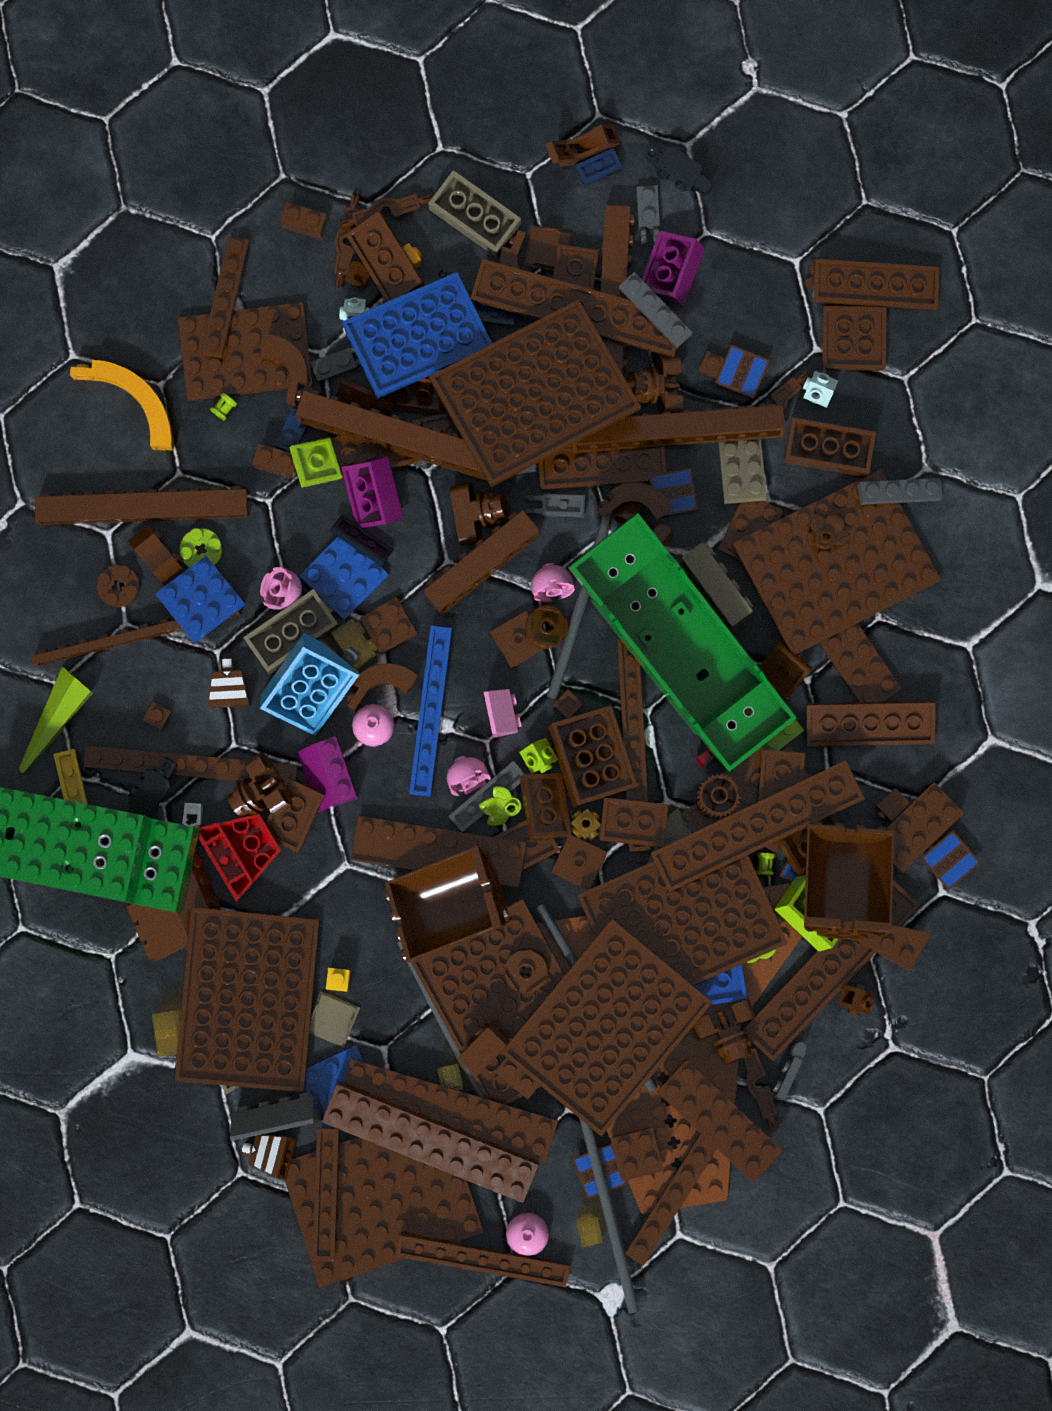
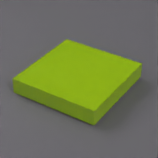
[289,437,342,488]

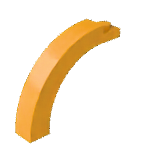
[70,360,174,451]

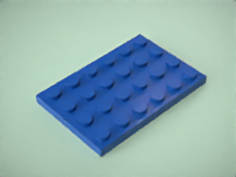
[342,272,492,398]

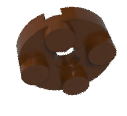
[97,565,140,608]
[525,606,568,649]
[505,949,548,993]

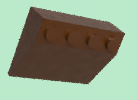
[547,705,638,808]

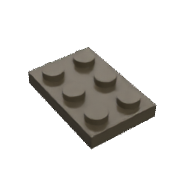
[718,439,767,504]

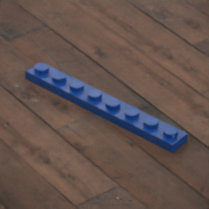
[409,626,452,797]

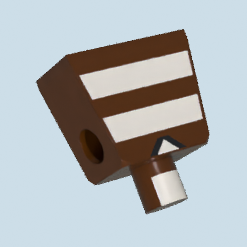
[208,659,251,708]
[242,1135,296,1179]

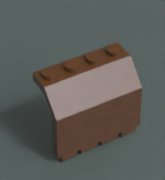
[124,851,222,961]

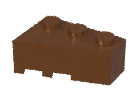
[855,925,931,971]

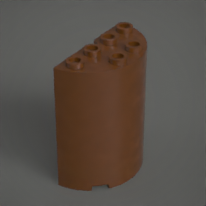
[804,822,894,940]
[385,846,508,963]

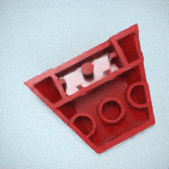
[196,814,281,902]

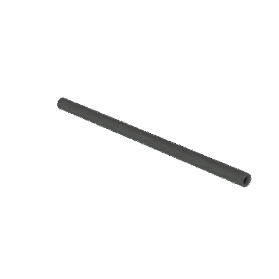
[547,495,616,699]
[535,904,658,1093]
[397,941,485,1098]
[579,1118,639,1313]

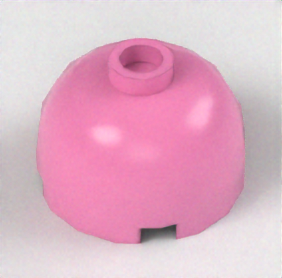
[531,563,575,602]
[260,567,302,610]
[352,704,395,747]
[446,756,491,796]
[506,1213,549,1256]

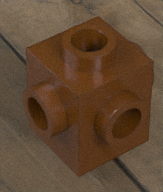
[837,984,875,1016]

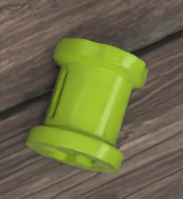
[210,393,237,421]
[755,852,776,876]

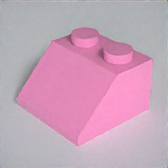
[484,689,522,738]

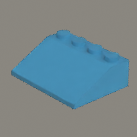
[260,633,359,736]

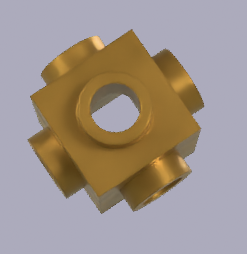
[571,809,602,840]

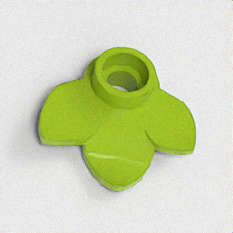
[479,786,521,826]

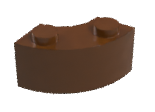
[128,526,184,586]

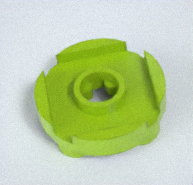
[180,528,223,568]

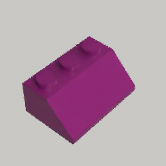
[641,231,705,306]
[341,456,403,528]
[297,736,358,812]

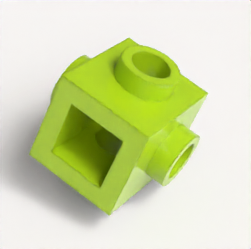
[520,737,558,774]

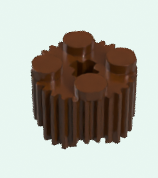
[696,773,741,818]

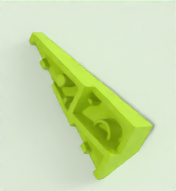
[19,667,93,774]

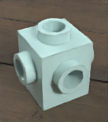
[340,298,370,330]
[803,371,838,408]

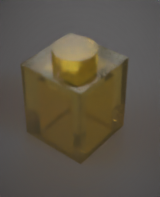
[437,1063,464,1090]
[576,1213,603,1247]

